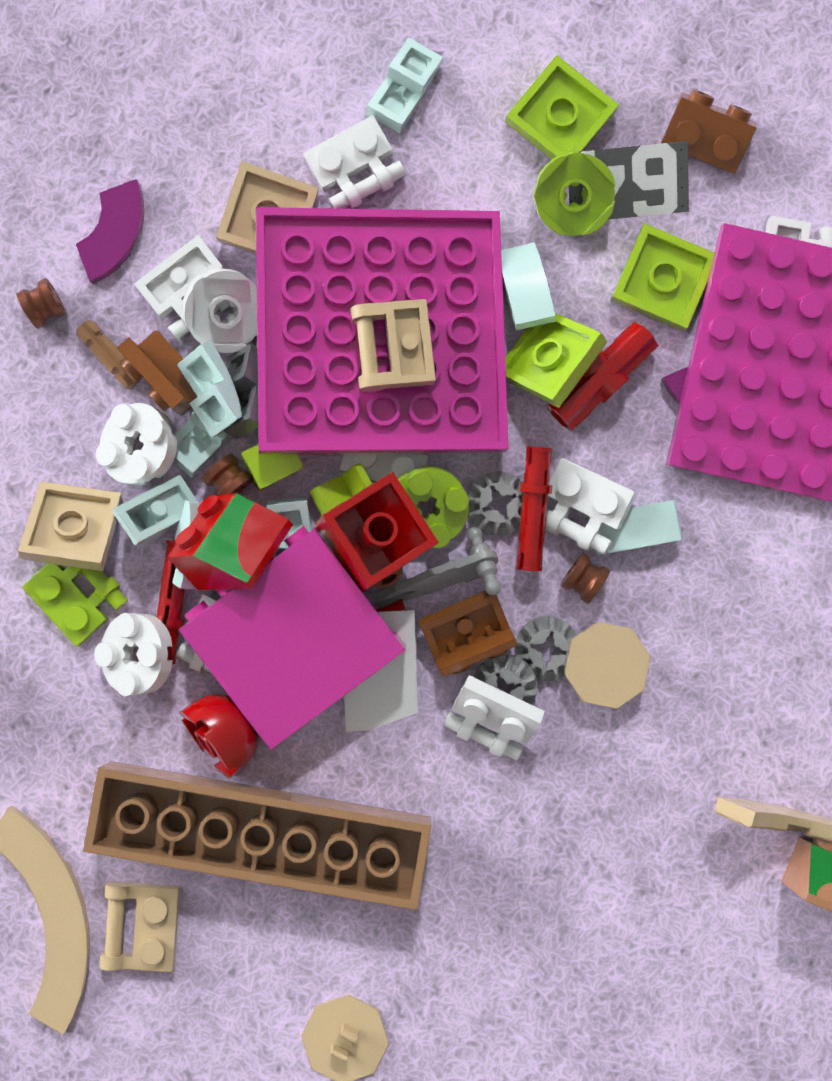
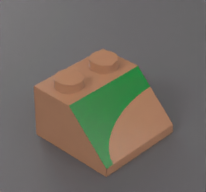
[781,836,832,912]

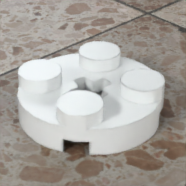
[182,269,257,353]
[96,403,177,486]
[94,613,173,696]

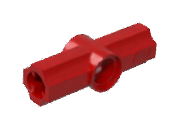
[546,321,659,432]

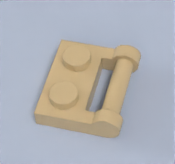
[351,299,436,392]
[99,882,181,972]

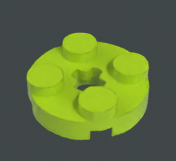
[532,151,615,236]
[398,465,469,548]

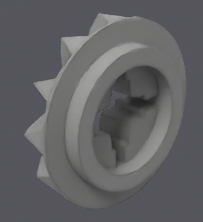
[468,471,523,536]
[515,616,577,681]
[474,654,538,705]

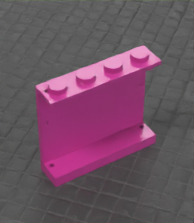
[178,526,406,750]

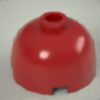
[180,694,258,778]

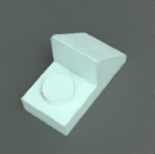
[112,475,198,546]

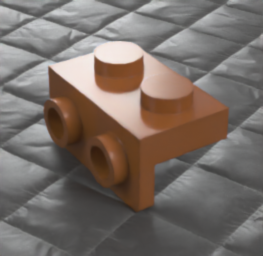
[661,89,757,174]
[117,331,197,416]
[418,591,517,677]

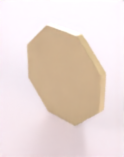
[564,622,651,709]
[301,994,389,1081]

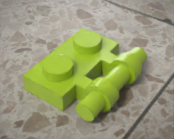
[22,563,128,647]

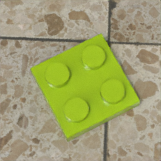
[505,55,619,159]
[610,223,714,332]
[505,313,607,408]

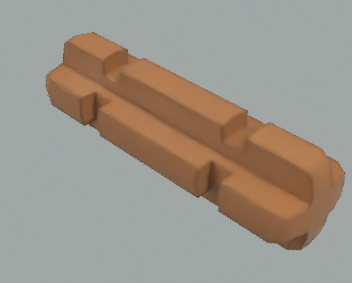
[76,320,142,390]

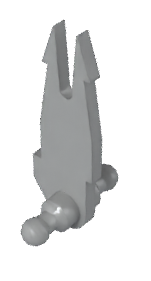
[373,527,501,608]

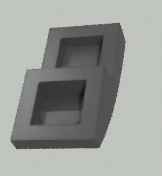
[224,343,258,439]

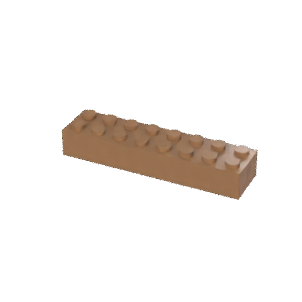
[83,761,432,910]

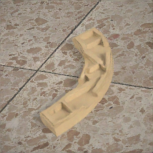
[714,797,832,842]
[0,806,91,1035]

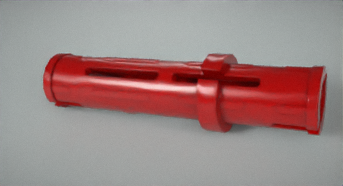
[516,446,553,572]
[155,540,185,665]

